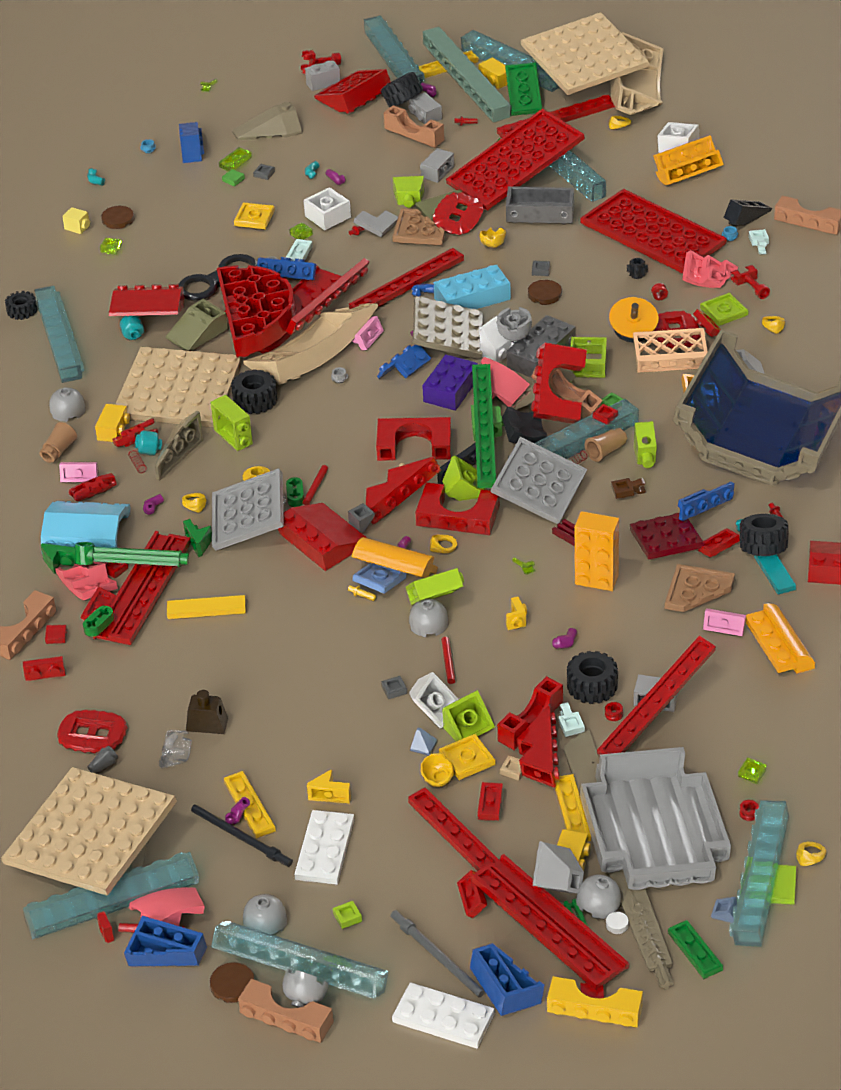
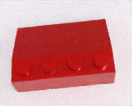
[314,69,391,114]
[109,284,184,316]
[278,503,367,571]
[808,540,841,585]

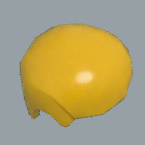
[479,227,506,248]
[421,753,454,787]

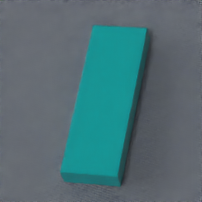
[754,554,796,595]

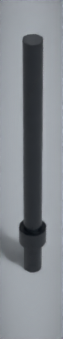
[191,804,293,867]

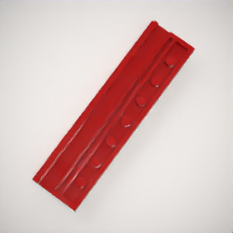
[257,266,342,354]
[93,531,191,645]
[471,854,629,990]

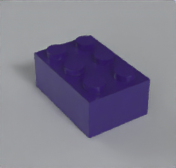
[422,354,478,411]

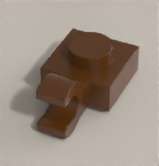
[611,478,646,499]

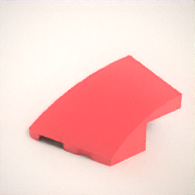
[682,250,738,288]
[480,357,530,407]
[55,562,118,601]
[129,887,205,926]

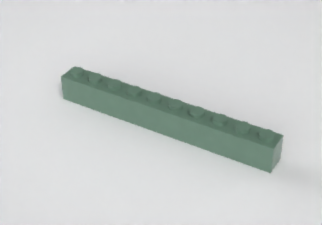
[423,27,511,123]

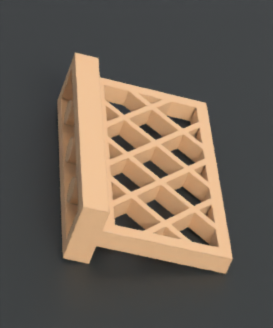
[633,328,708,373]

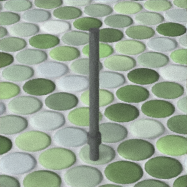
[390,910,485,997]

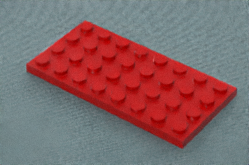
[446,108,585,211]
[580,189,727,274]

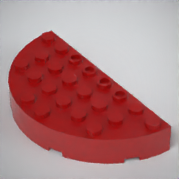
[216,265,296,358]

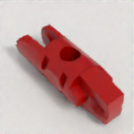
[112,418,158,447]
[68,473,116,502]

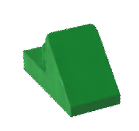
[183,519,212,558]
[41,543,76,574]

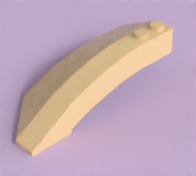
[610,32,663,115]
[243,303,378,385]

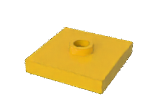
[234,202,275,229]
[439,734,496,780]

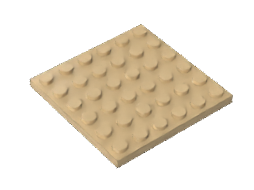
[521,12,649,95]
[115,347,242,427]
[1,767,177,896]

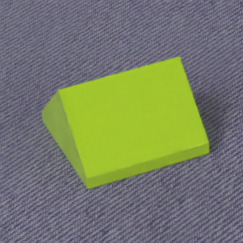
[442,690,495,741]

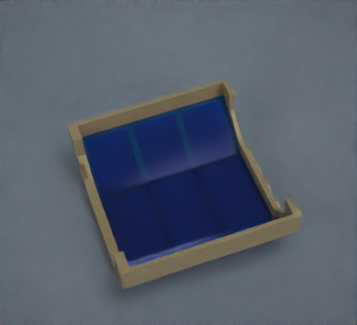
[673,329,841,486]

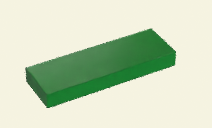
[668,920,723,979]

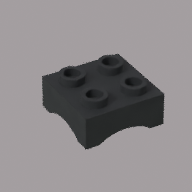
[502,407,548,447]

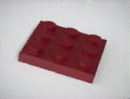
[630,513,703,560]

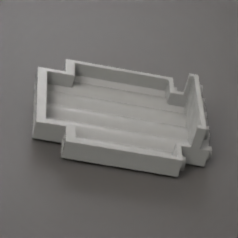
[580,747,731,890]

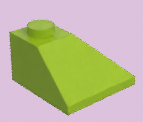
[443,455,486,501]

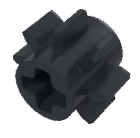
[627,258,648,279]

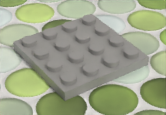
[490,437,587,524]
[212,468,284,551]

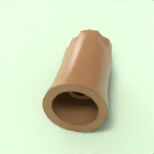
[39,422,77,463]
[585,428,627,462]

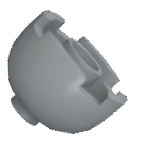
[496,307,532,341]
[49,387,86,422]
[409,599,448,637]
[576,875,621,919]
[243,894,287,939]
[282,969,329,1008]

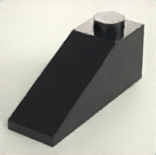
[723,199,772,227]

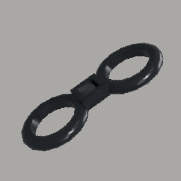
[179,254,257,301]

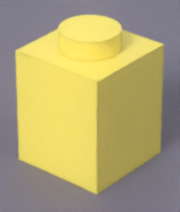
[63,207,90,234]

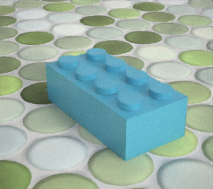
[434,265,511,309]

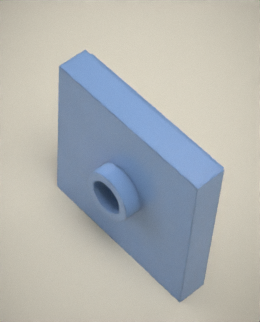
[352,563,407,594]

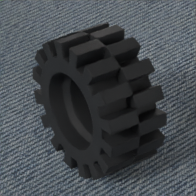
[5,291,37,320]

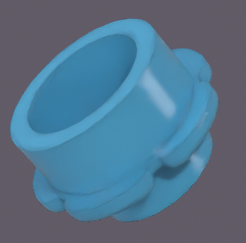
[140,139,156,153]
[722,226,738,241]

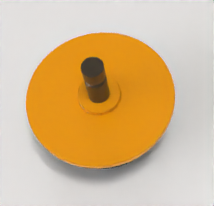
[609,297,658,343]

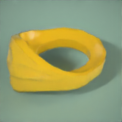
[609,116,631,129]
[762,316,785,334]
[182,493,207,513]
[430,534,457,553]
[796,841,826,866]

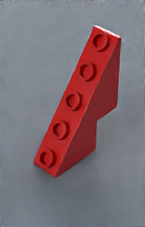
[366,456,441,525]
[517,706,560,788]

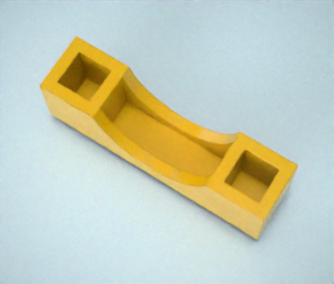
[547,976,643,1027]

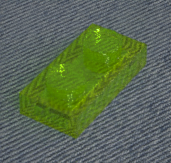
[219,147,252,171]

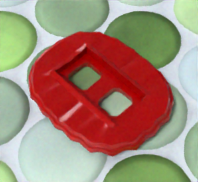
[433,192,484,235]
[654,311,701,349]
[57,709,128,753]

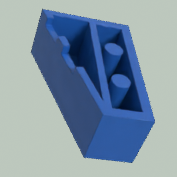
[179,122,204,163]
[124,916,207,966]
[470,944,545,1016]

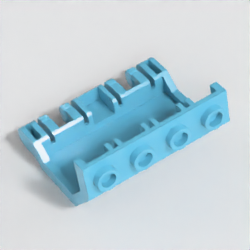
[41,501,131,548]

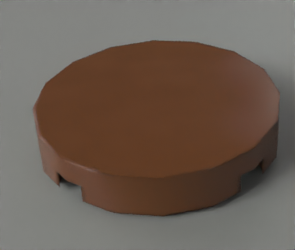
[101,205,134,229]
[528,280,562,305]
[210,962,255,1003]

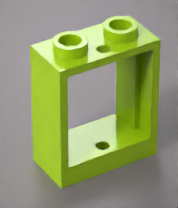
[571,337,607,378]
[210,394,253,451]
[405,568,464,605]

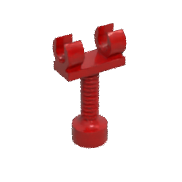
[301,50,341,74]
[730,265,770,299]

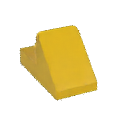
[307,770,351,804]

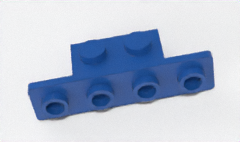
[257,257,316,280]
[377,345,431,379]
[678,482,735,521]

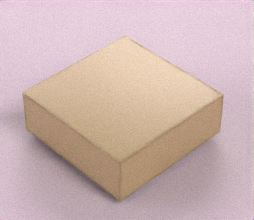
[500,755,522,780]

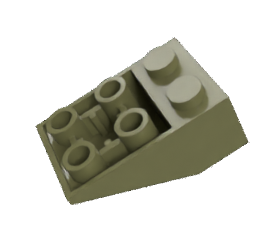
[166,299,228,351]

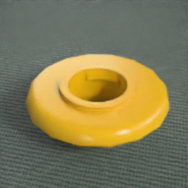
[242,466,270,481]

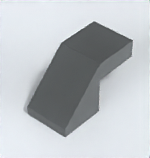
[348,503,375,534]

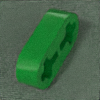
[286,477,304,507]
[83,606,114,637]

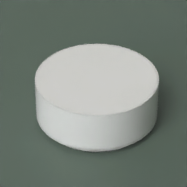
[606,912,628,934]

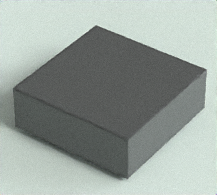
[253,164,275,180]
[532,261,550,276]
[381,676,407,699]

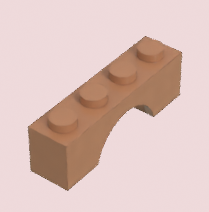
[384,105,444,148]
[774,195,841,235]
[531,367,603,421]
[0,590,56,660]
[238,979,333,1043]

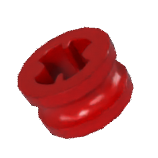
[651,283,668,301]
[605,702,623,721]
[739,800,759,821]

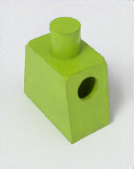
[393,176,424,208]
[634,421,657,468]

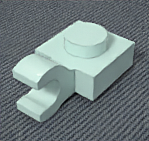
[749,229,769,254]
[558,702,585,737]

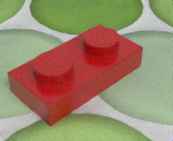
[693,309,721,337]
[698,528,740,557]
[81,586,116,620]
[23,656,66,681]
[477,782,503,821]
[457,870,487,918]

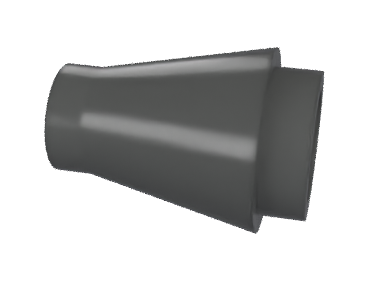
[87,746,118,774]

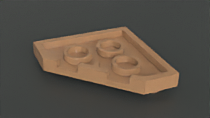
[393,208,445,245]
[665,564,735,612]

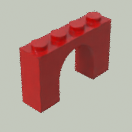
[531,343,587,424]
[376,417,451,461]
[415,482,500,535]

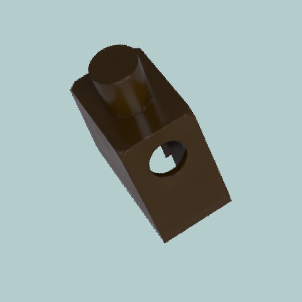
[186,690,228,734]

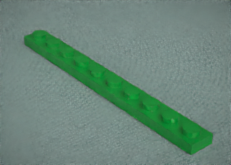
[472,364,496,488]

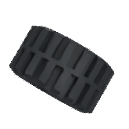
[380,72,423,108]
[231,369,278,414]
[740,514,788,556]
[567,651,618,704]

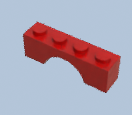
[497,676,563,750]

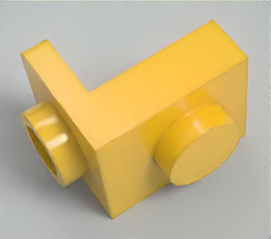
[506,597,527,630]

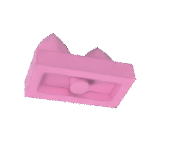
[352,316,384,350]
[59,462,98,482]
[703,609,746,636]

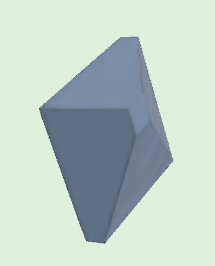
[410,728,437,756]
[711,897,738,923]

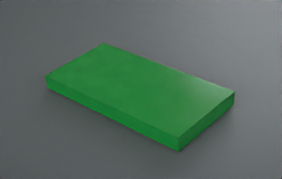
[505,62,542,116]

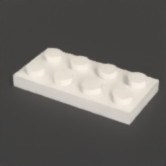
[294,810,354,885]
[392,982,495,1049]

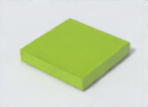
[700,293,748,326]
[750,863,796,905]

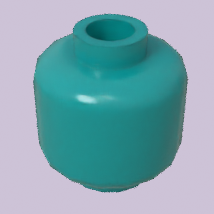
[120,316,144,340]
[135,430,162,455]

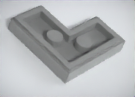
[354,210,398,237]

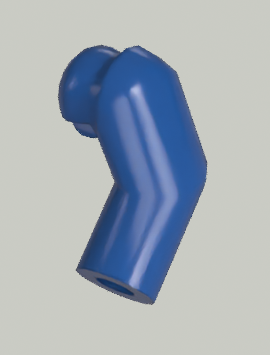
[411,284,434,297]

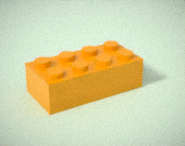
[575,511,619,591]

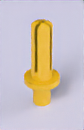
[348,585,376,601]

